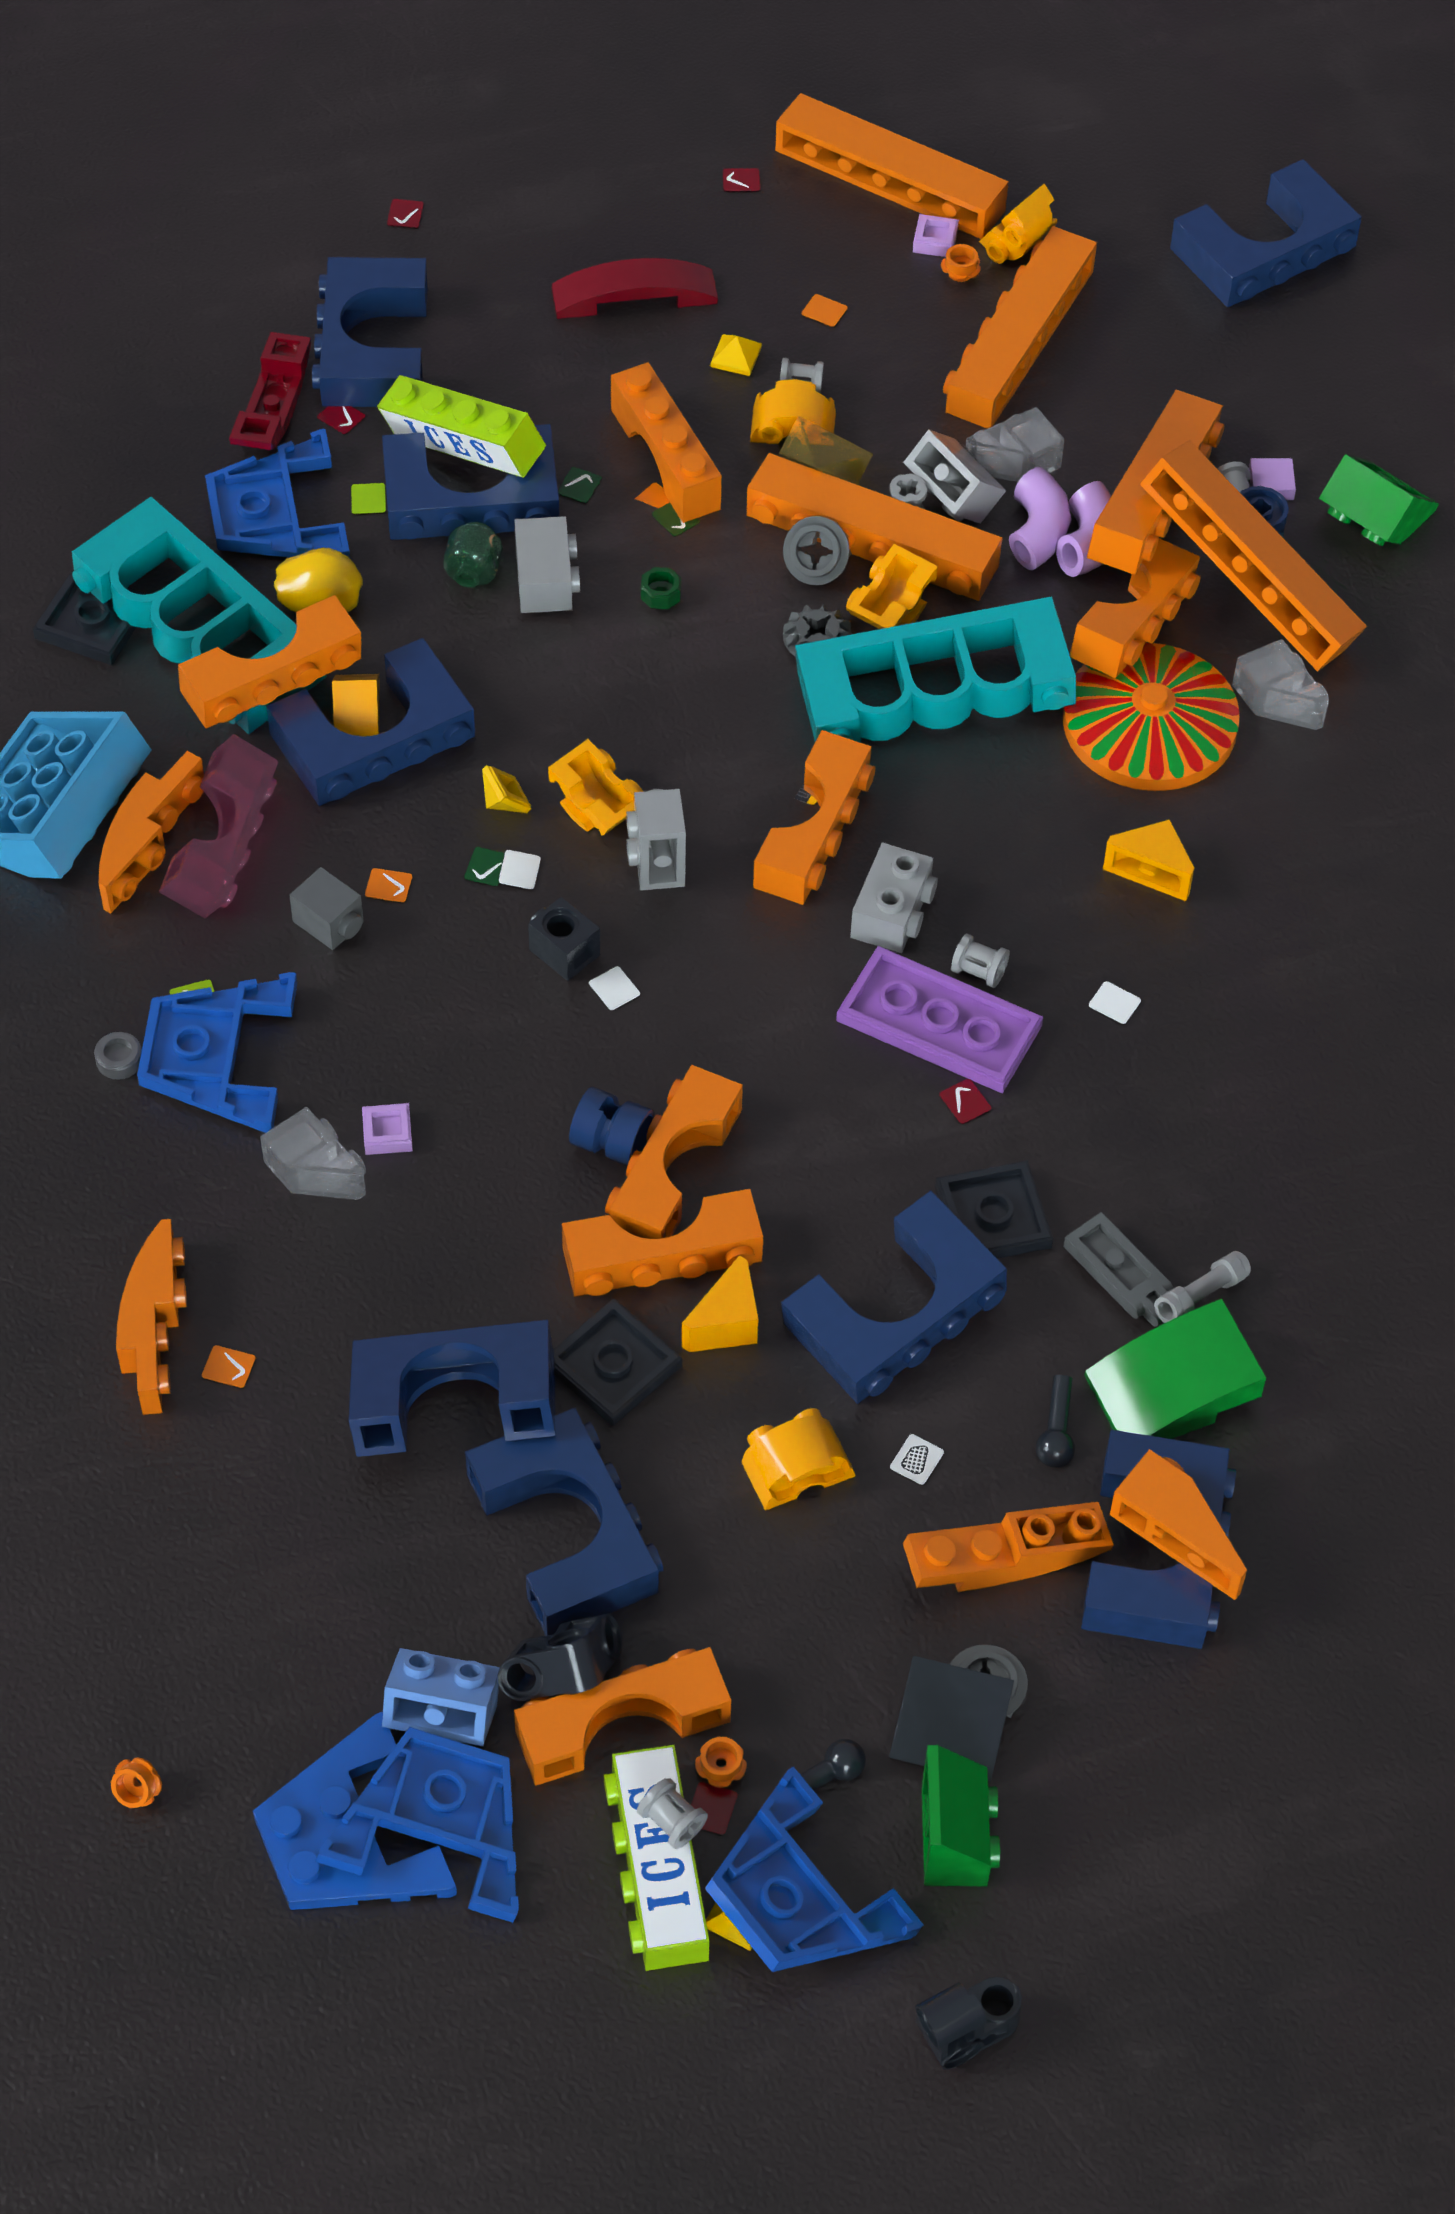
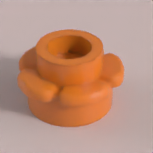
[941,244,981,282]
[695,1737,747,1788]
[111,1757,162,1808]

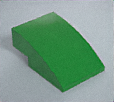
[1084,1299,1266,1439]

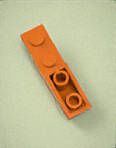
[98,751,206,914]
[116,1219,187,1415]
[903,1502,1114,1592]

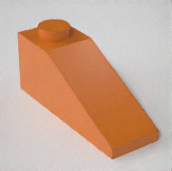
[1110,1449,1247,1600]

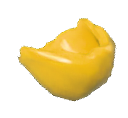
[274,547,363,613]

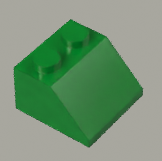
[1319,454,1439,546]
[921,1745,1000,1887]

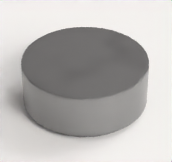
[94,1032,142,1080]

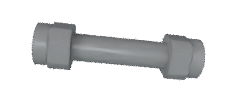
[1154,1251,1251,1323]

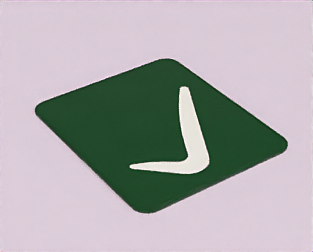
[558,467,602,503]
[652,503,700,536]
[464,847,505,886]

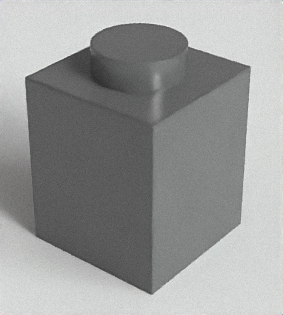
[289,867,364,950]

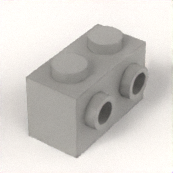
[903,429,1006,524]
[514,516,580,613]
[626,789,686,891]
[850,843,938,953]

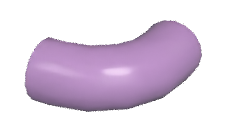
[1009,467,1071,571]
[1056,481,1111,577]

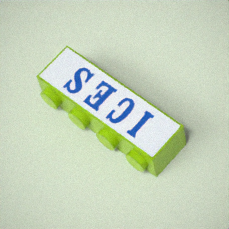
[377,375,546,478]
[604,1745,709,1971]

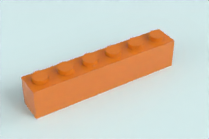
[775,93,1009,239]
[943,226,1097,430]
[1087,389,1225,575]
[1140,440,1367,672]
[746,453,1002,601]

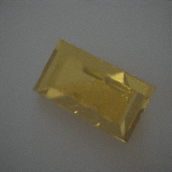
[779,416,873,485]

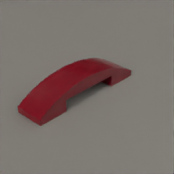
[552,258,718,319]
[229,332,311,450]

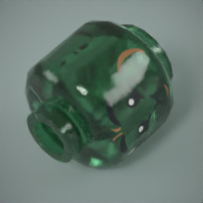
[443,522,503,588]

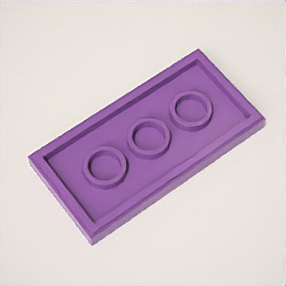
[836,946,1043,1094]

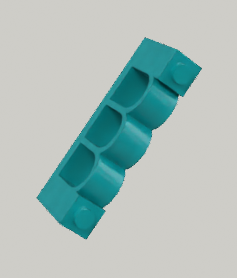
[72,497,327,734]
[795,596,1076,743]

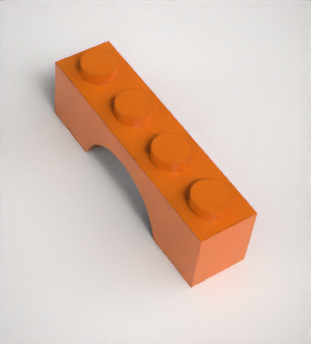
[611,362,722,523]
[1070,538,1201,678]
[178,595,361,729]
[753,730,875,905]
[605,1065,743,1239]
[562,1189,763,1297]
[514,1647,731,1786]

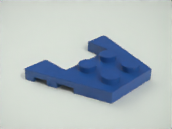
[205,429,350,558]
[137,972,298,1133]
[253,1712,457,1910]
[315,1727,519,1923]
[705,1766,924,1972]

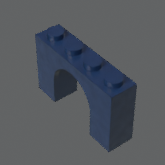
[1170,159,1362,308]
[312,257,428,407]
[382,424,559,540]
[266,638,475,806]
[781,1191,1007,1404]
[349,1320,555,1457]
[465,1408,663,1636]
[1081,1429,1236,1649]

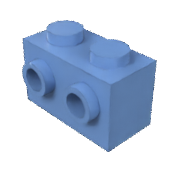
[382,1648,500,1746]

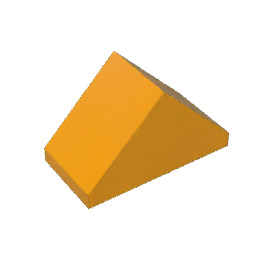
[332,674,380,736]
[1103,820,1194,901]
[682,1255,758,1352]

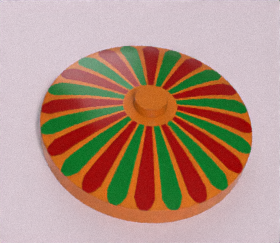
[1063,643,1239,791]

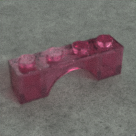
[159,734,278,919]

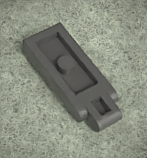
[1064,1212,1173,1327]

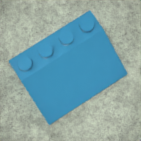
[0,712,152,879]

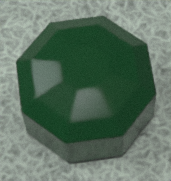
[641,567,682,610]

